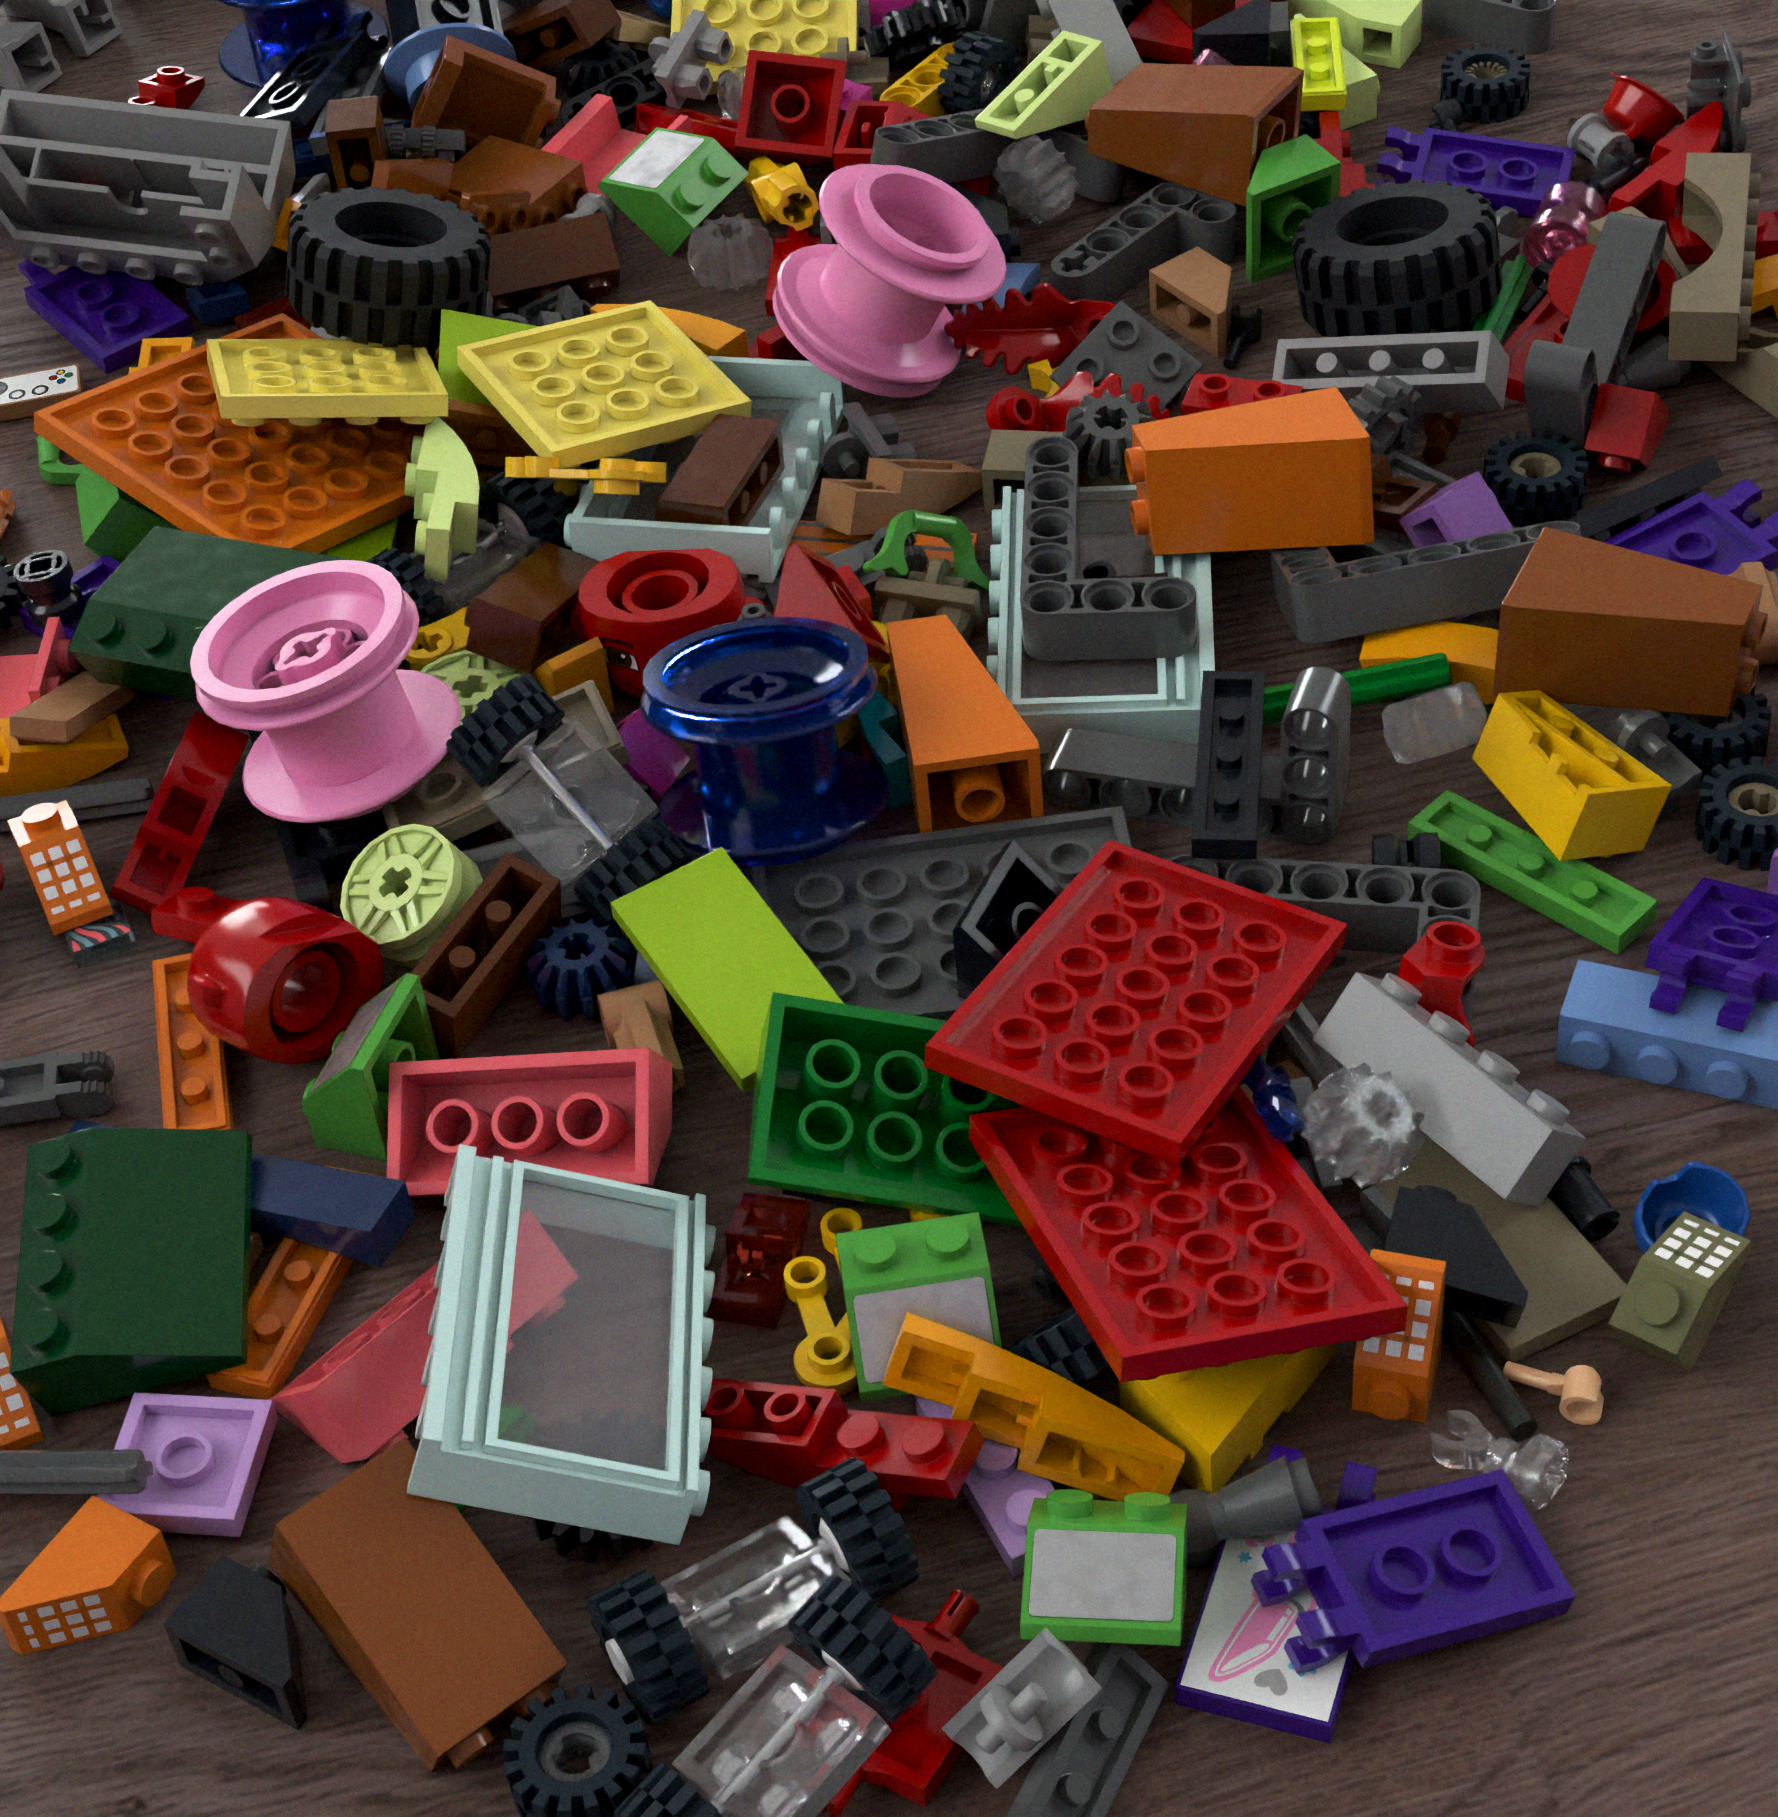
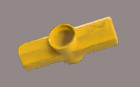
[743,155,820,231]

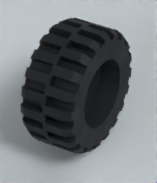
[1292,180,1503,337]
[285,187,492,348]

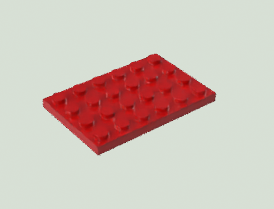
[924,840,1347,1165]
[969,1086,1408,1383]

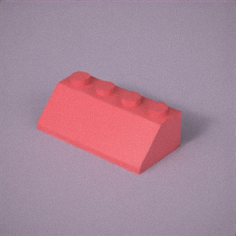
[387,1047,672,1198]
[269,1212,578,1463]

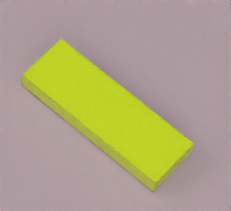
[1290,17,1347,112]

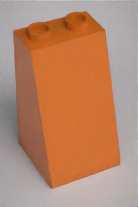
[1124,386,1374,555]
[886,614,1044,833]

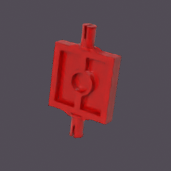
[791,1590,1004,1817]

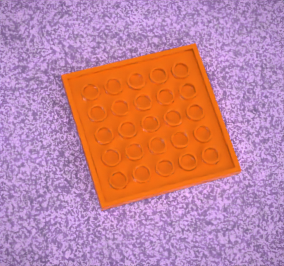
[34,313,502,554]

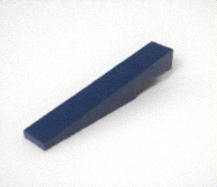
[67,1120,415,1267]

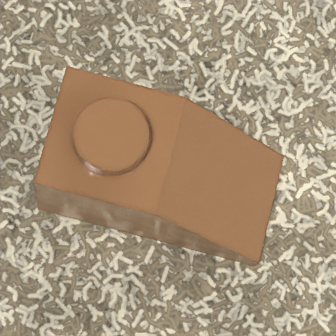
[1149,246,1233,359]

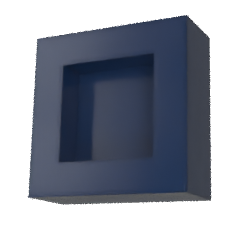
[186,278,251,325]

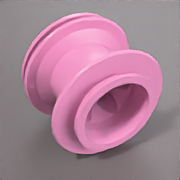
[772,164,1007,398]
[190,560,461,823]

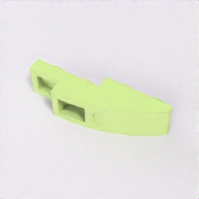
[405,417,480,580]

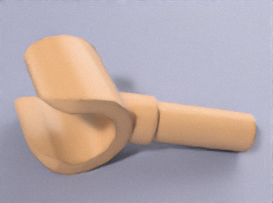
[1503,1361,1604,1425]

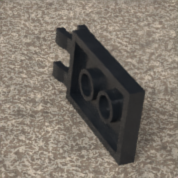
[239,10,388,130]

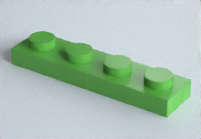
[1408,789,1658,955]

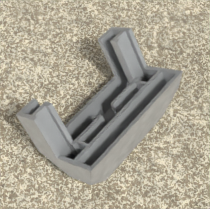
[0,89,296,286]

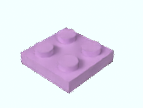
[97,1392,278,1537]

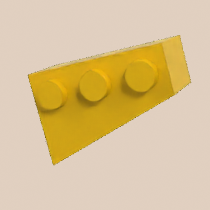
[1472,690,1672,861]
[1118,1343,1337,1494]

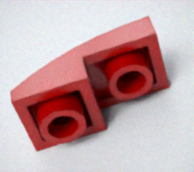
[128,66,205,110]

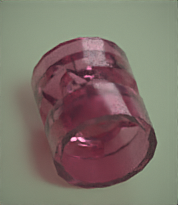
[1523,181,1607,270]

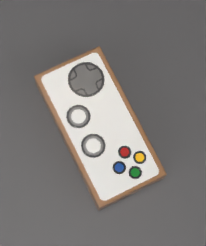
[0,363,84,423]

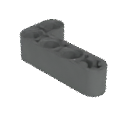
[1050,181,1237,302]

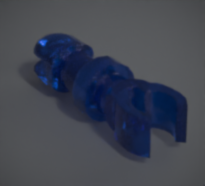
[1243,1054,1304,1143]

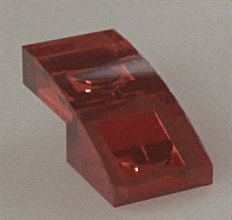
[707,1192,811,1328]

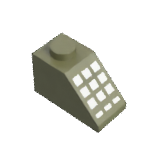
[1608,1211,1753,1374]

